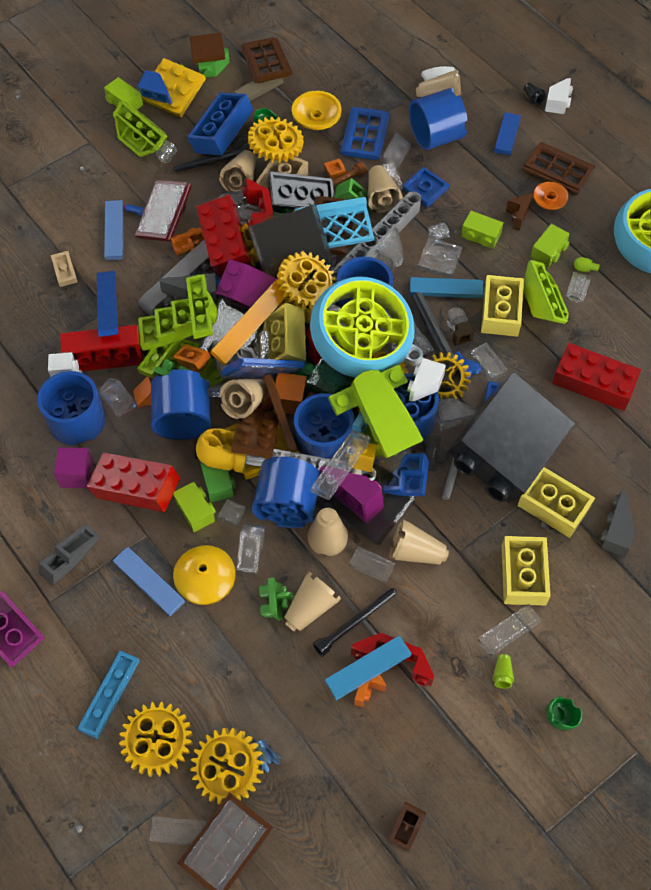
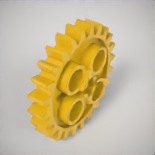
[248,117,304,163]
[277,252,337,310]
[119,702,193,777]
[190,728,264,804]

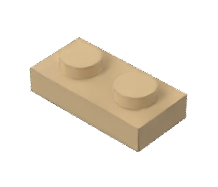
[51,251,77,287]

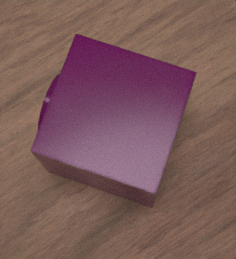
[54,447,94,488]

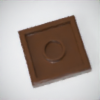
[189,33,225,64]

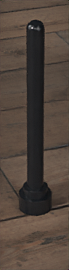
[174,143,253,172]
[312,588,397,657]

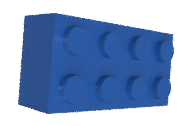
[187,92,253,156]

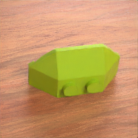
[113,100,167,157]
[523,260,569,324]

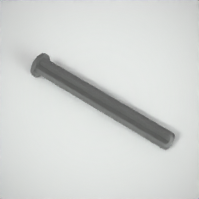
[412,292,459,369]

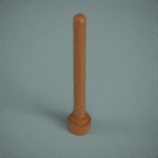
[333,161,367,188]

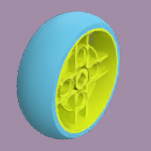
[614,189,651,274]
[310,277,415,378]

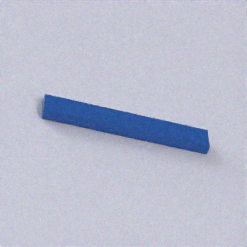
[97,270,118,337]

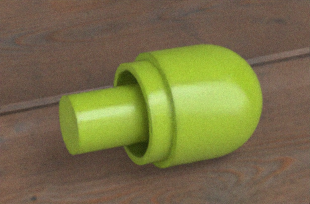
[574,257,600,273]

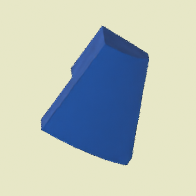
[383,453,429,496]

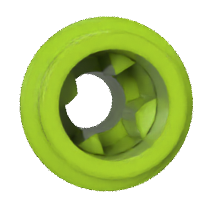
[492,654,514,689]

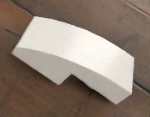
[421,67,459,81]

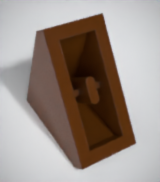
[388,801,427,851]

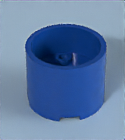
[409,88,468,151]
[337,257,393,315]
[151,370,211,440]
[37,371,106,445]
[394,372,439,445]
[294,393,354,468]
[252,457,321,528]

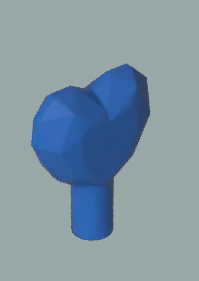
[454,351,481,379]

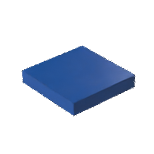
[401,167,450,208]

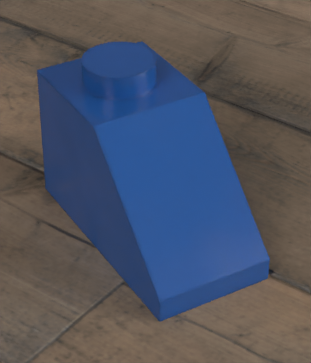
[138,70,172,105]

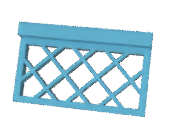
[294,197,374,252]

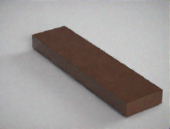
[263,374,298,452]

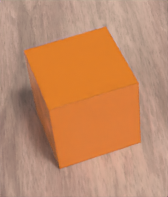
[274,373,307,414]

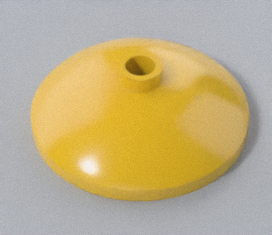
[292,91,342,130]
[173,545,236,605]

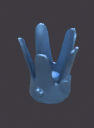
[253,739,282,773]

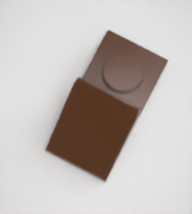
[506,193,533,231]

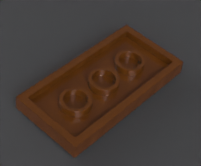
[231,409,279,458]

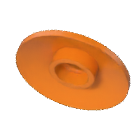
[533,182,568,210]

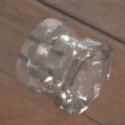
[156,141,177,163]
[428,221,449,243]

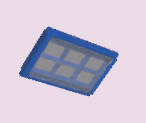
[340,107,390,160]
[221,358,305,379]

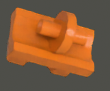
[170,228,204,256]

